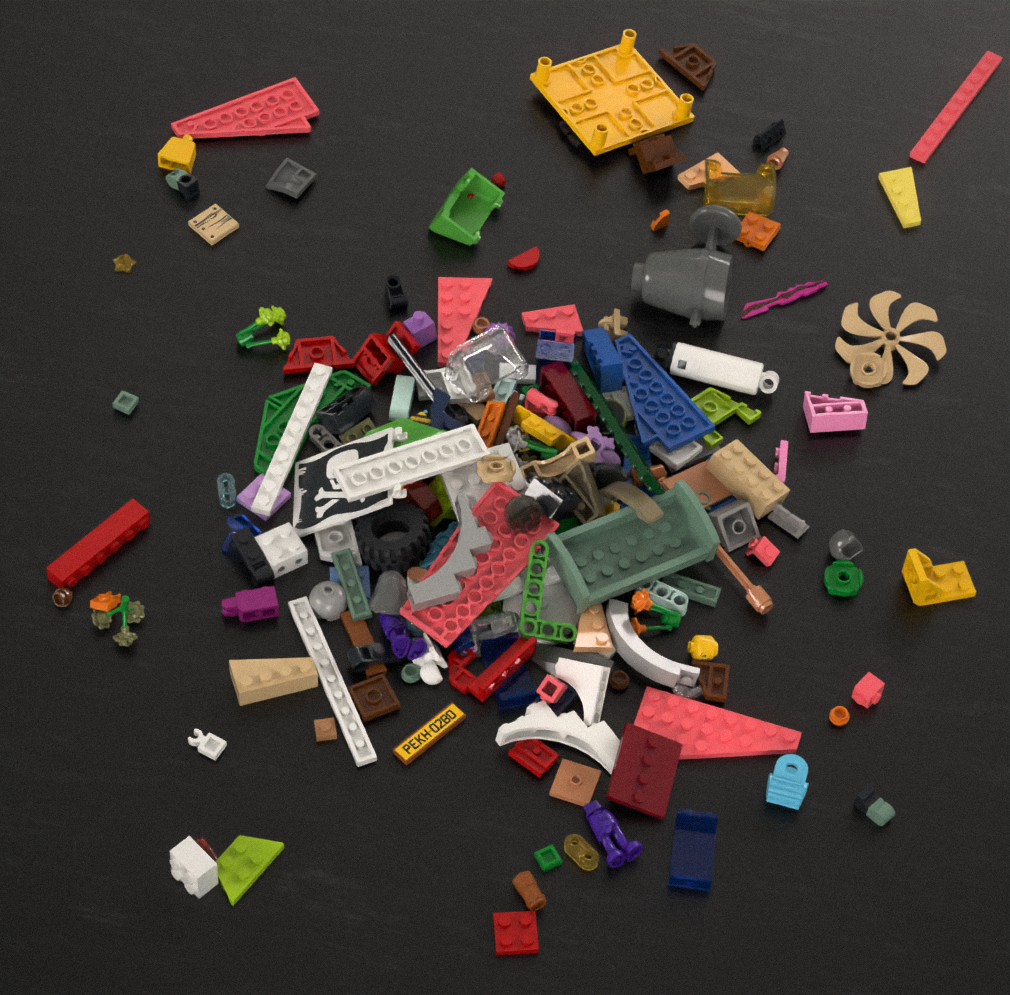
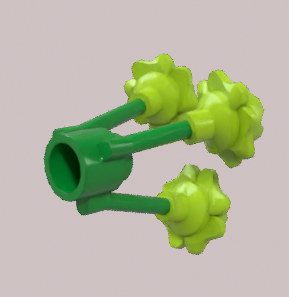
[236,305,290,350]

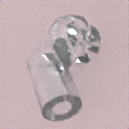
[672,683,703,699]

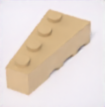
[229,657,318,706]

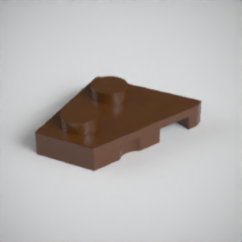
[691,660,730,703]

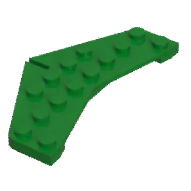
[254,370,371,481]

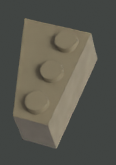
[559,459,607,524]

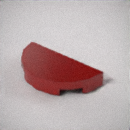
[507,246,540,271]

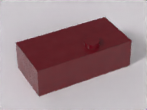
[539,360,597,434]

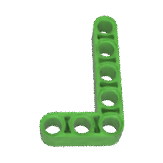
[518,540,577,644]

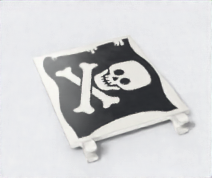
[293,427,407,538]

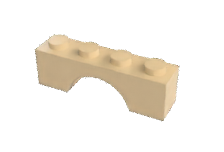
[519,436,597,488]

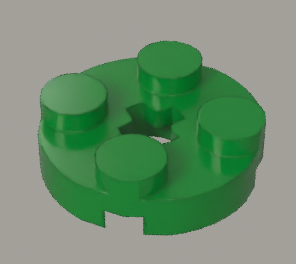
[824,560,863,597]

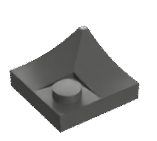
[266,158,316,199]

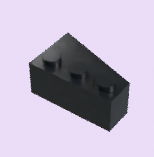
[315,385,377,435]

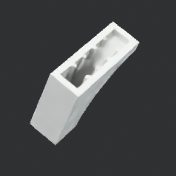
[555,657,610,726]

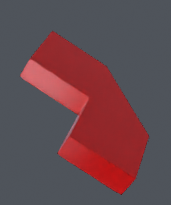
[448,643,477,695]

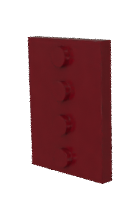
[606,722,683,820]

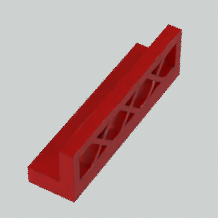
[468,636,537,702]

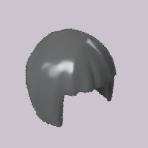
[829,529,863,561]

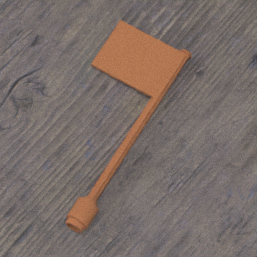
[658,459,774,615]

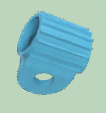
[766,754,809,810]

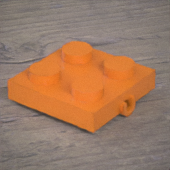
[736,211,781,251]

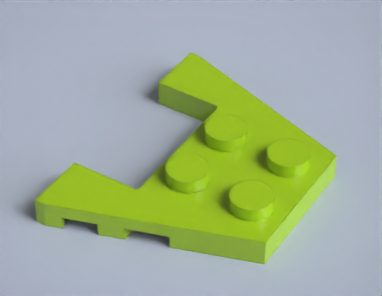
[691,387,762,450]

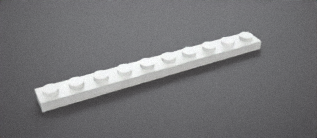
[251,363,332,516]
[288,596,377,767]

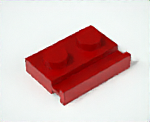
[508,739,559,778]

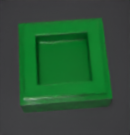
[534,844,562,872]

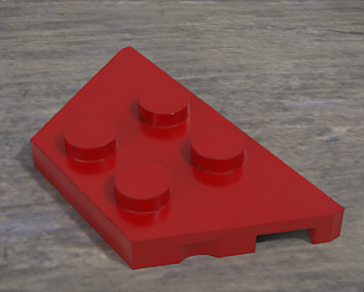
[283,336,355,374]

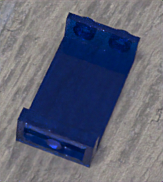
[535,329,577,363]
[479,632,539,710]
[668,809,719,891]

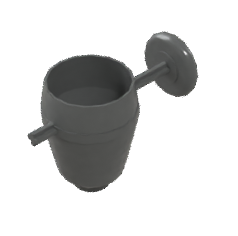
[631,205,742,328]

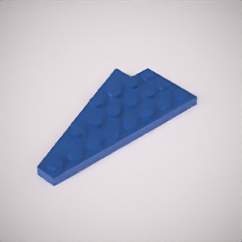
[614,333,715,453]

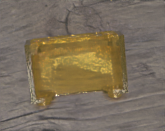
[703,159,777,216]

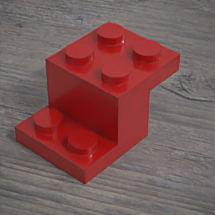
[353,321,420,386]

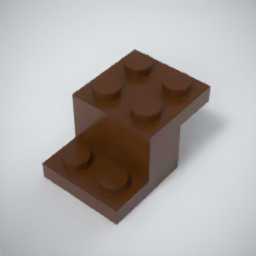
[627,133,686,174]

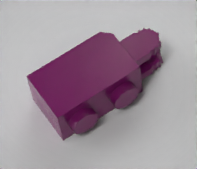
[221,586,279,622]

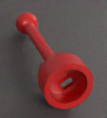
[467,172,506,199]

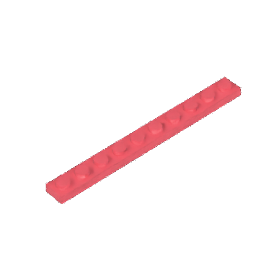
[909,51,1002,164]

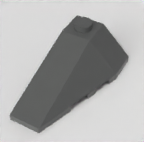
[531,644,614,698]

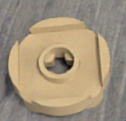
[850,352,887,388]
[477,455,516,484]

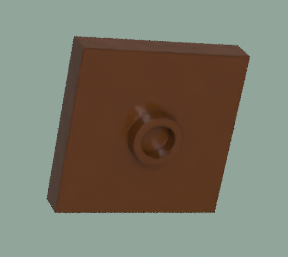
[347,673,401,723]

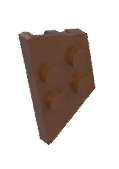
[658,43,717,91]

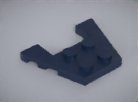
[429,388,480,431]

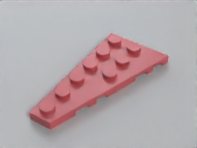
[437,277,492,367]

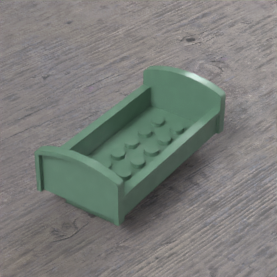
[541,479,720,616]

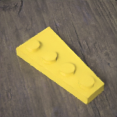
[878,167,921,228]

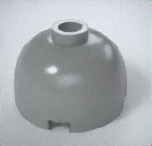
[309,581,348,621]

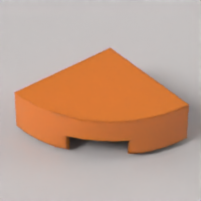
[651,209,670,231]

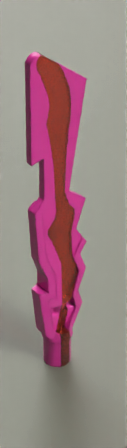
[741,279,828,319]

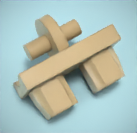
[598,308,628,345]

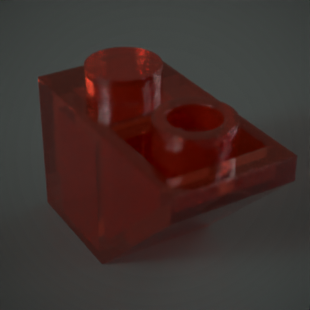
[404,479,444,524]

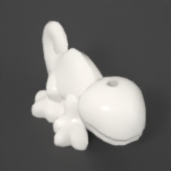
[411,632,448,685]

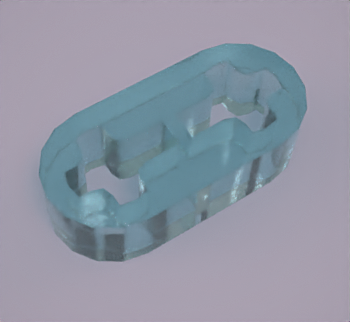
[217,473,236,508]

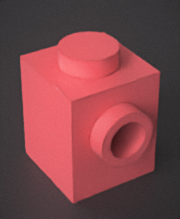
[852,672,885,709]
[536,675,568,704]

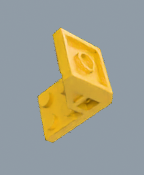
[902,548,976,606]

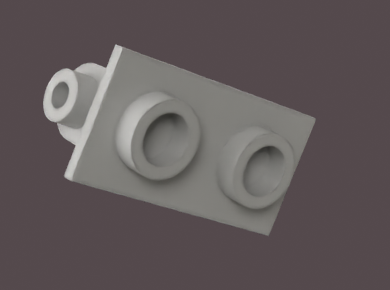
[768,503,810,539]

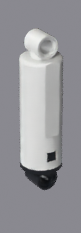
[651,341,779,395]

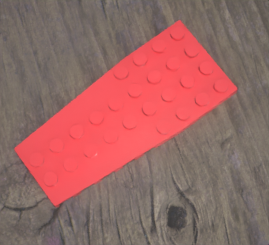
[399,482,560,648]

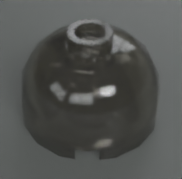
[503,495,544,534]

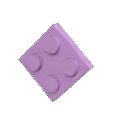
[236,473,291,521]

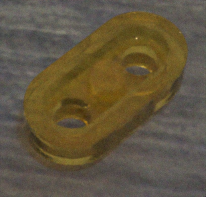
[564,834,599,870]

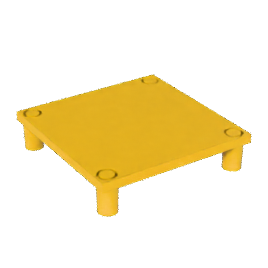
[530,29,695,156]

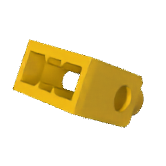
[158,134,196,174]

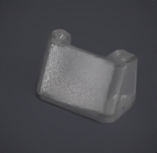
[444,325,529,403]

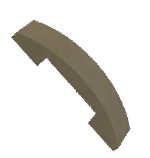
[599,481,664,524]

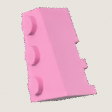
[803,391,868,433]

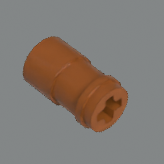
[630,464,667,487]
[512,871,547,911]

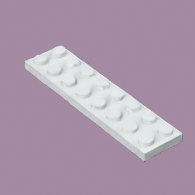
[332,424,490,502]

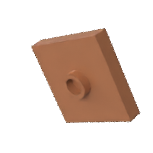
[549,759,601,807]

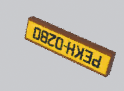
[393,702,466,766]

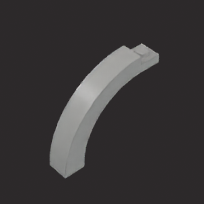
[604,598,700,688]

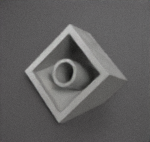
[708,500,761,552]

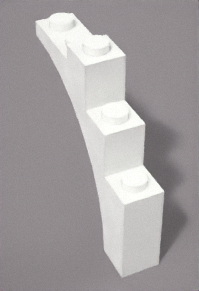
[495,700,620,774]

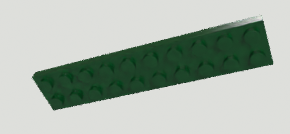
[568,356,665,495]

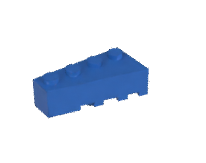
[582,327,625,393]

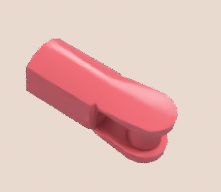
[526,388,558,416]

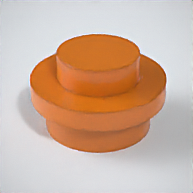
[829,706,850,726]

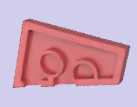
[521,304,583,336]

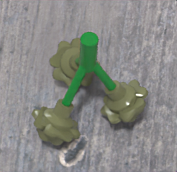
[91,595,145,647]

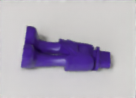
[379,611,427,660]
[583,800,643,868]

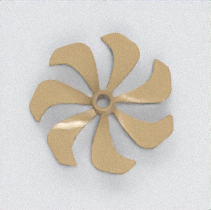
[835,290,947,385]

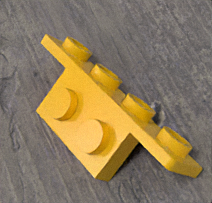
[512,405,577,450]

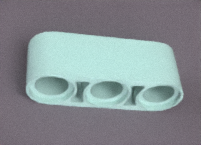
[389,375,416,421]
[634,580,688,617]

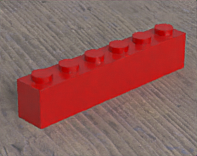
[46,499,150,589]

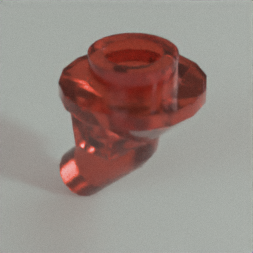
[195,836,218,862]

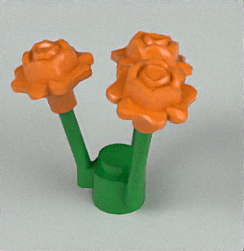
[630,588,681,636]

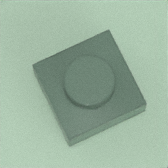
[113,390,139,415]

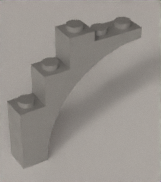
[407,493,493,612]

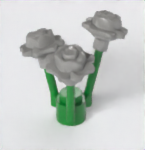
[505,425,558,467]

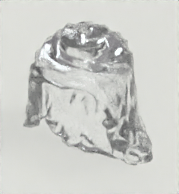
[369,570,407,615]

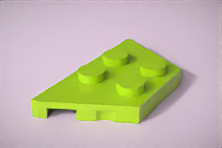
[216,835,284,906]

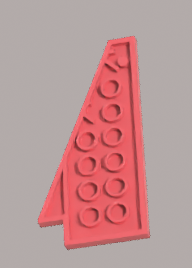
[171,77,319,139]
[634,686,802,760]

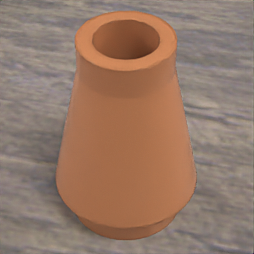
[767,148,789,170]

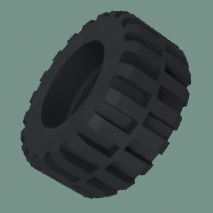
[355,499,432,573]

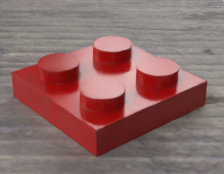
[493,911,539,955]

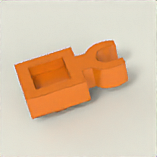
[90,591,121,612]

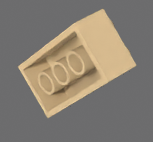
[705,439,790,520]

